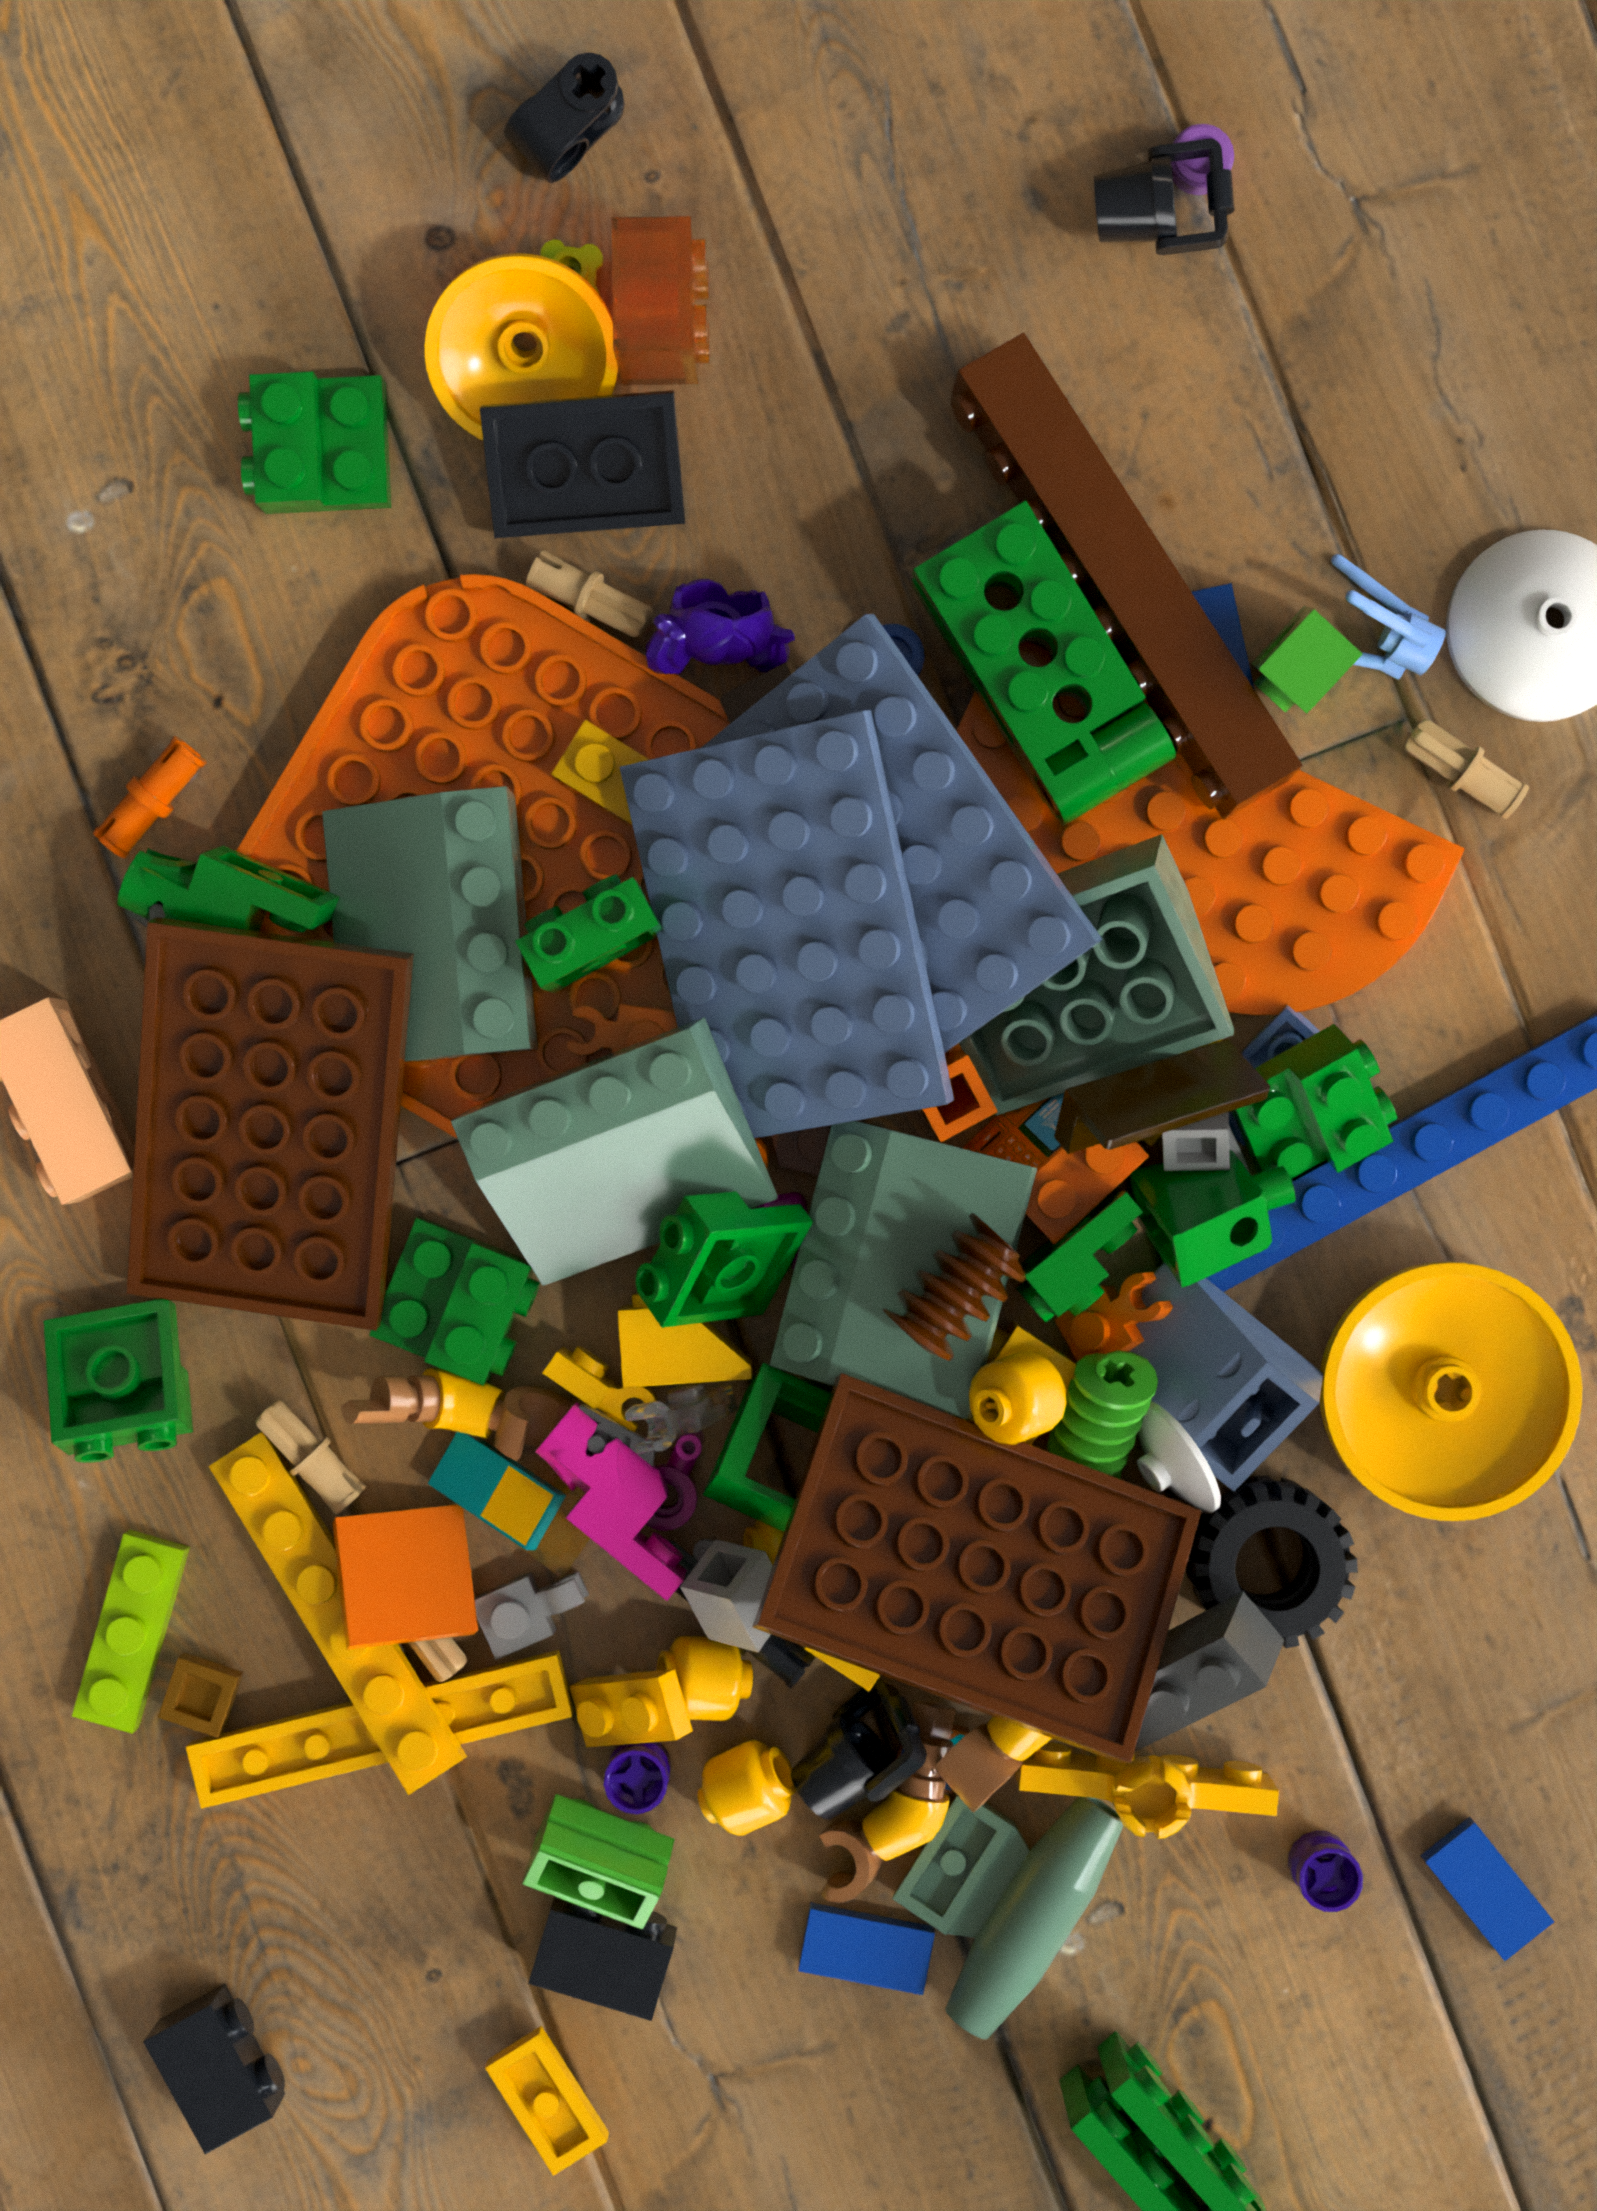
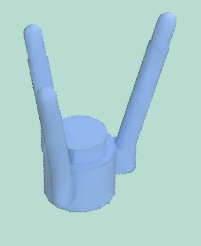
[1331,554,1446,680]

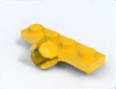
[1014,1742,1279,1839]

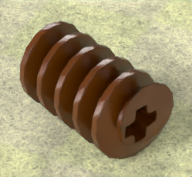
[882,1212,1026,1361]

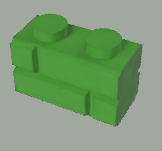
[522,1794,675,1930]

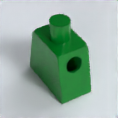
[1129,1150,1296,1288]

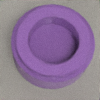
[1171,124,1234,195]

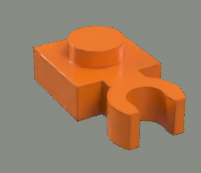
[567,1003,678,1055]
[1054,1272,1173,1362]

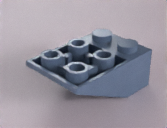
[1130,1262,1323,1492]

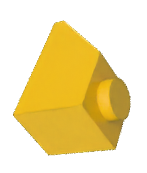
[618,1293,753,1388]

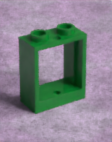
[702,1363,830,1532]

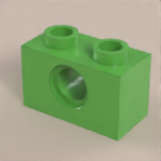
[1251,606,1363,714]

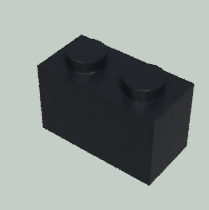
[528,1896,677,2021]
[143,1984,285,2154]

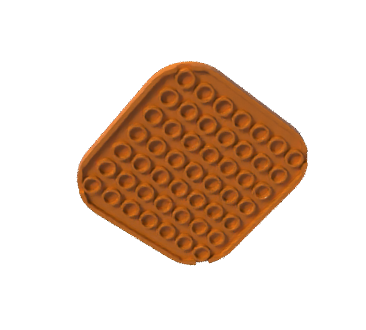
[236,574,730,1139]

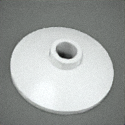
[1137,1401,1221,1514]

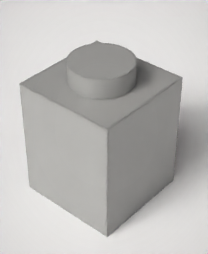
[680,1539,773,1652]

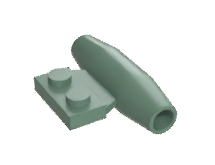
[892,1795,1123,2039]

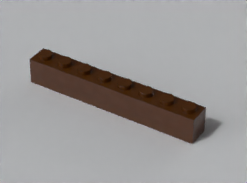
[951,332,1303,820]

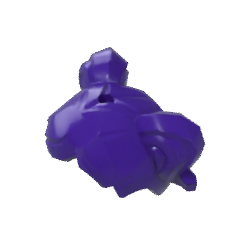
[646,579,795,674]

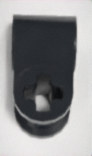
[504,52,625,183]

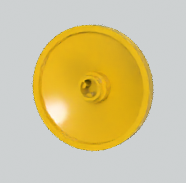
[1319,1261,1583,1521]

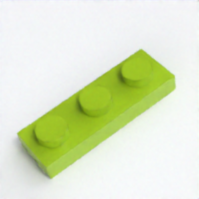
[72,1530,190,1734]

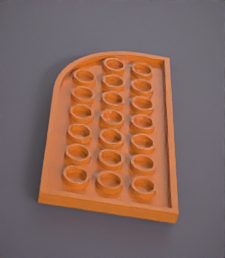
[956,641,1465,1016]

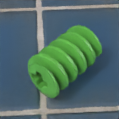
[1046,1350,1158,1479]

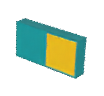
[427,1432,566,1551]

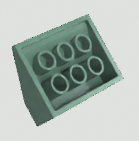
[322,786,538,1062]
[959,834,1234,1116]
[451,1017,778,1286]
[769,1121,1037,1420]

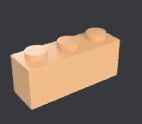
[0,997,135,1205]

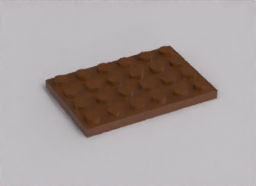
[127,917,414,1331]
[753,1373,1202,1764]

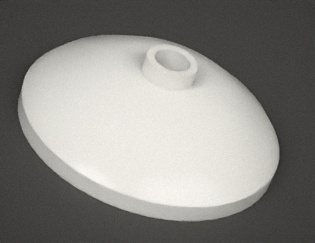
[1446,530,1597,722]

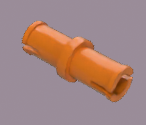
[93,736,207,859]

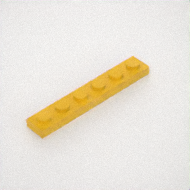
[209,1432,467,1795]
[186,1650,574,1809]

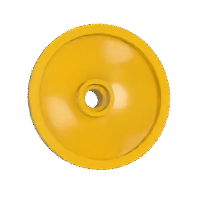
[424,253,619,441]

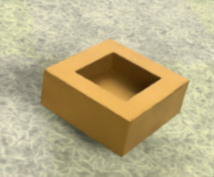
[158,1652,244,1738]

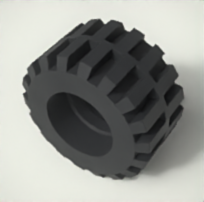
[1186,1475,1358,1648]

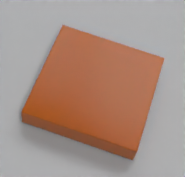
[333,1505,478,1650]

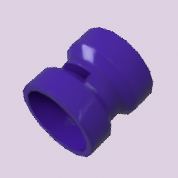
[603,1742,671,1814]
[1288,1830,1363,1912]

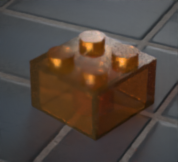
[611,216,710,385]

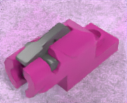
[536,1402,687,1601]

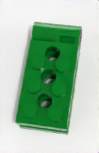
[911,500,1176,826]
[1059,2031,1267,2211]

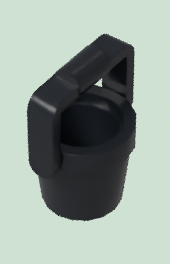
[1094,139,1235,255]
[791,1679,927,1820]

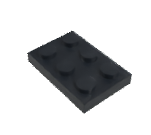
[480,390,686,539]

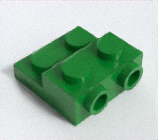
[238,371,392,514]
[515,874,664,993]
[1232,1024,1397,1179]
[1016,1188,1143,1323]
[636,1191,813,1328]
[369,1217,541,1386]
[43,1299,193,1463]

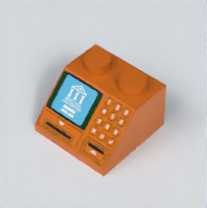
[962,1093,1149,1245]

